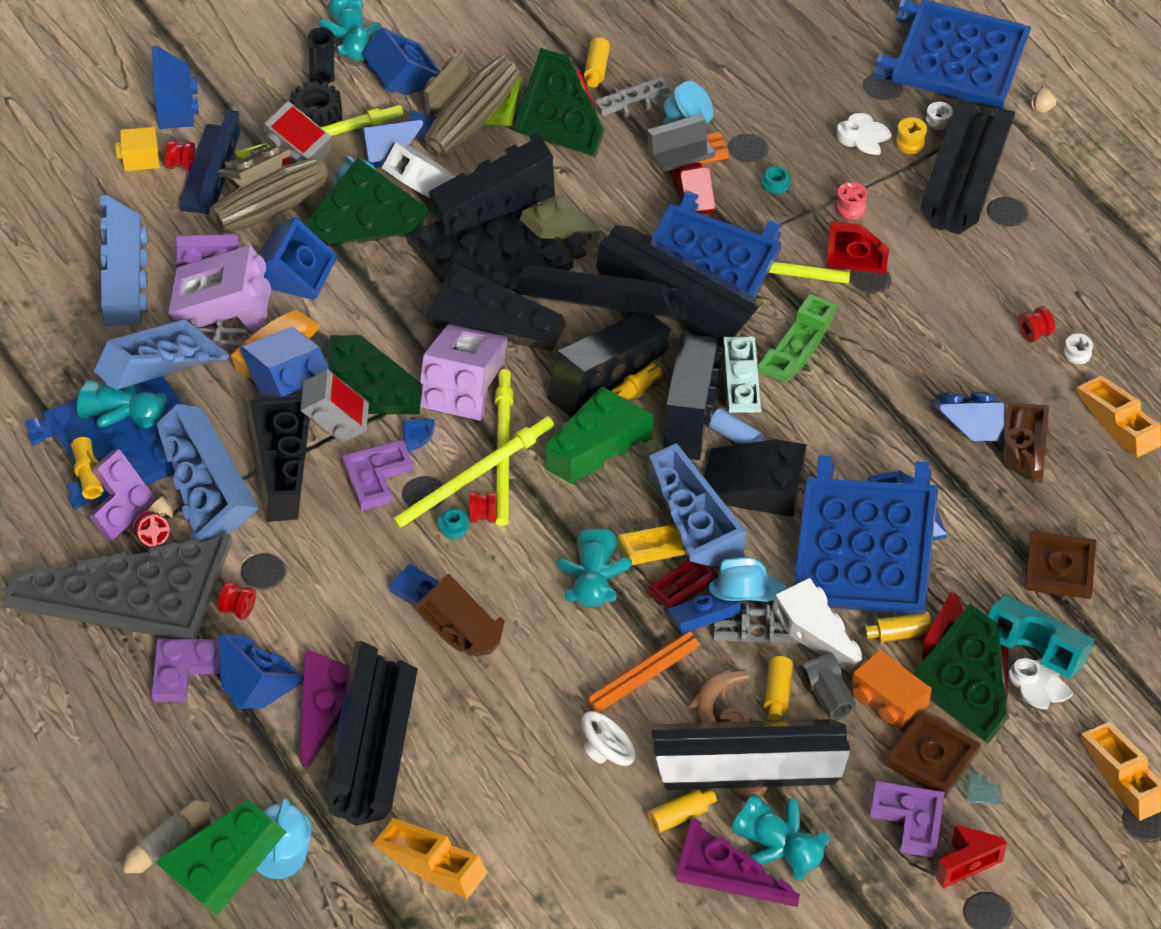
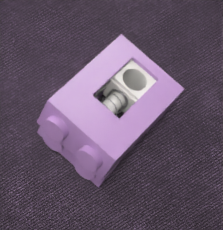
[168,245,271,335]
[420,324,508,421]

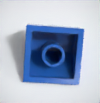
[362,27,441,96]
[152,46,199,129]
[260,217,338,300]
[240,326,330,399]

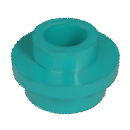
[761,166,791,194]
[437,509,470,540]

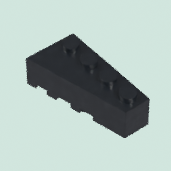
[429,132,555,235]
[425,264,566,351]
[547,313,671,418]
[663,333,723,461]
[247,396,310,522]

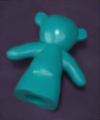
[318,0,382,62]
[77,380,166,428]
[556,529,633,608]
[731,794,830,881]

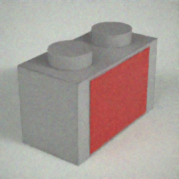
[264,101,332,163]
[301,369,369,443]

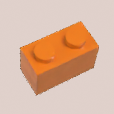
[851,650,932,731]

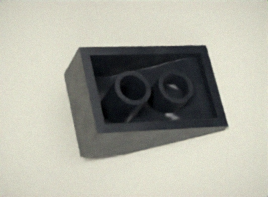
[704,439,807,517]

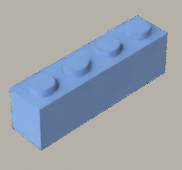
[100,195,148,326]
[94,319,229,390]
[157,404,259,542]
[648,443,746,568]

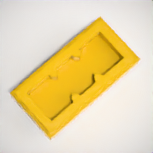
[617,524,687,565]

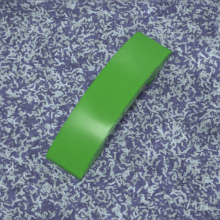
[757,294,838,382]

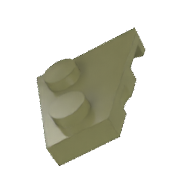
[519,195,602,240]

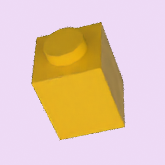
[115,127,160,171]

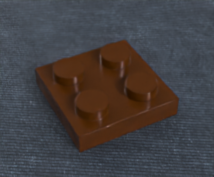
[1025,531,1096,599]
[886,712,981,798]

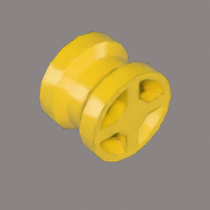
[896,117,927,154]

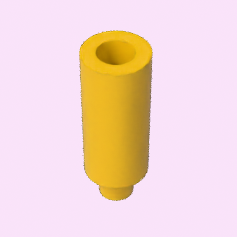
[584,38,610,88]
[864,611,932,643]
[764,656,793,721]
[647,789,717,834]

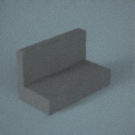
[647,114,716,172]

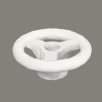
[581,711,636,766]

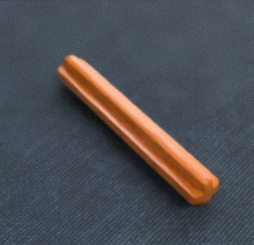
[587,632,698,713]

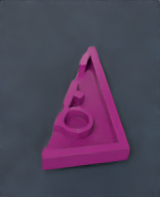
[300,649,350,769]
[676,818,800,907]

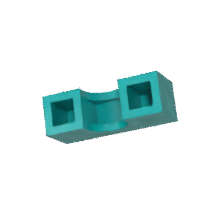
[988,595,1095,679]

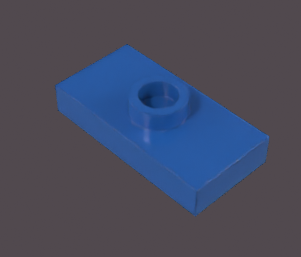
[390,564,439,606]
[667,594,742,634]

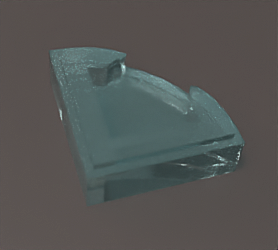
[967,773,1002,805]

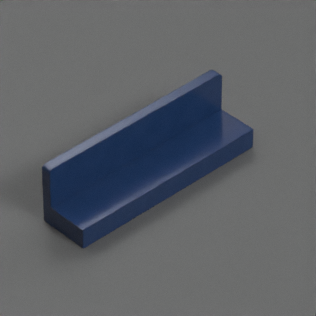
[179,110,241,215]

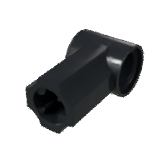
[308,27,335,85]

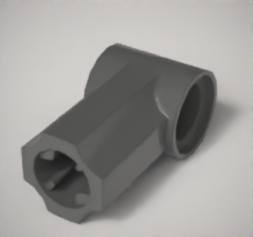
[798,653,856,721]

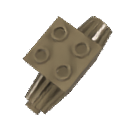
[424,50,520,157]
[209,145,328,234]

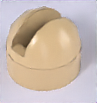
[1031,87,1056,113]
[147,496,173,518]

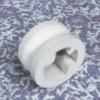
[926,102,953,130]
[1064,333,1093,364]

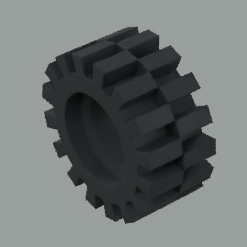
[289,81,342,127]

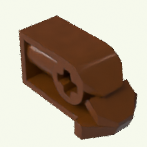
[1003,402,1049,483]
[413,574,505,656]

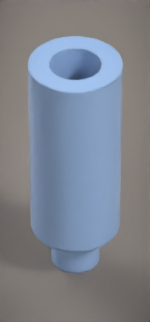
[709,408,764,444]

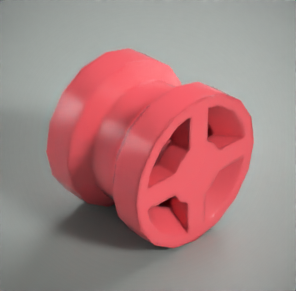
[836,182,867,220]

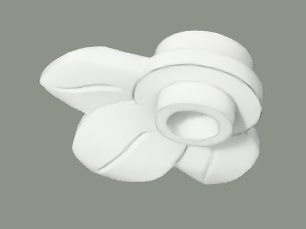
[836,113,892,155]
[1008,658,1073,709]

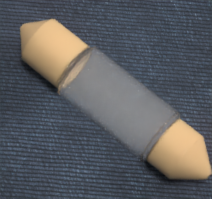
[123,800,210,873]

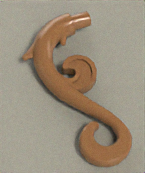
[687,669,769,799]

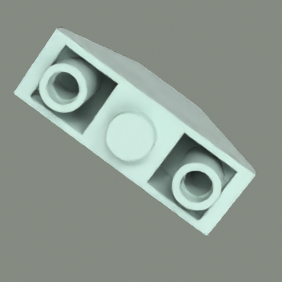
[724,337,761,413]

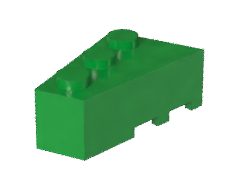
[545,386,653,484]
[155,800,287,915]

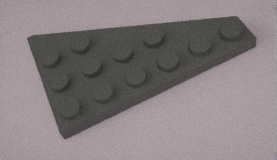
[2,533,232,639]

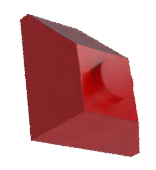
[826,221,889,274]

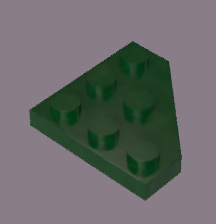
[513,48,605,158]
[304,157,430,246]
[328,335,421,415]
[913,604,1009,744]

